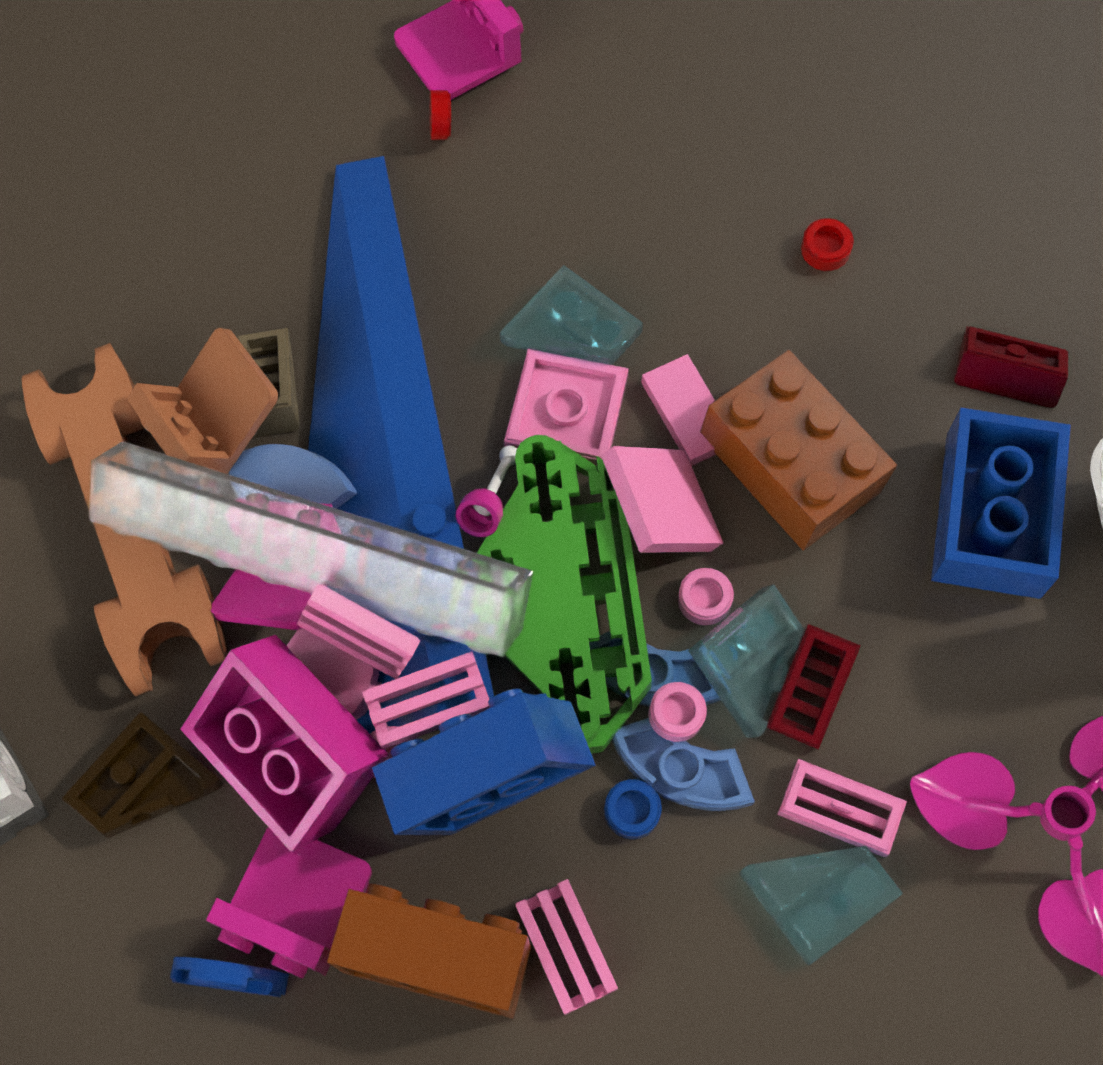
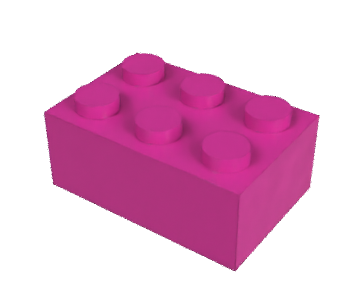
[180,635,389,852]

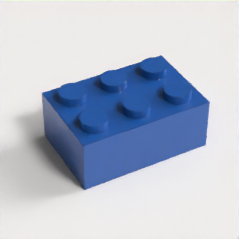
[931,407,1071,599]
[372,689,596,835]

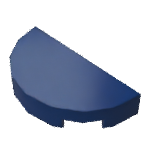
[170,957,289,998]

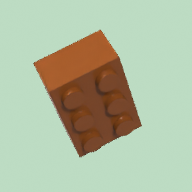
[700,350,897,551]
[327,883,531,1019]

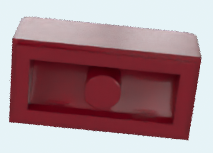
[954,326,1068,408]

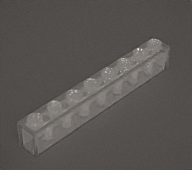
[89,441,533,657]

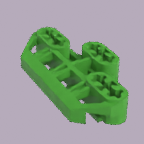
[473,435,652,754]

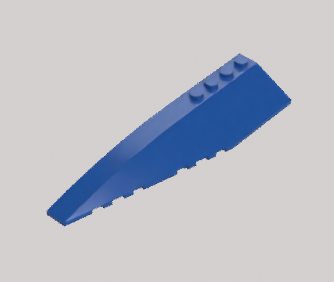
[308,156,494,734]

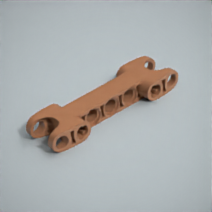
[22,343,228,697]

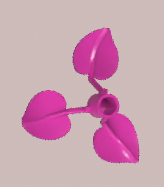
[910,716,1103,977]

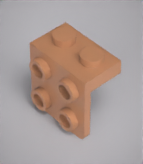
[127,328,278,474]

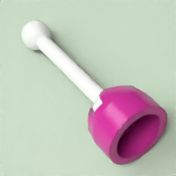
[456,445,517,537]

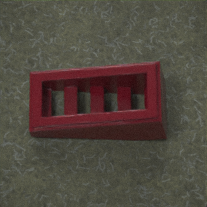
[766,624,861,750]

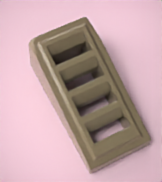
[237,328,299,438]

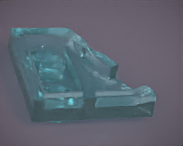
[500,265,643,365]
[688,584,804,738]
[739,846,903,966]

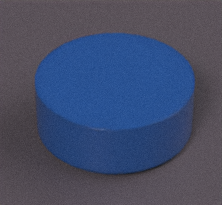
[604,779,662,840]

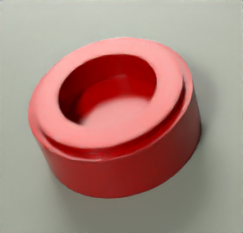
[430,90,451,140]
[801,218,854,271]

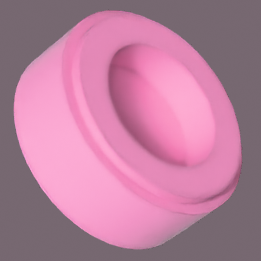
[678,568,734,625]
[648,682,707,742]

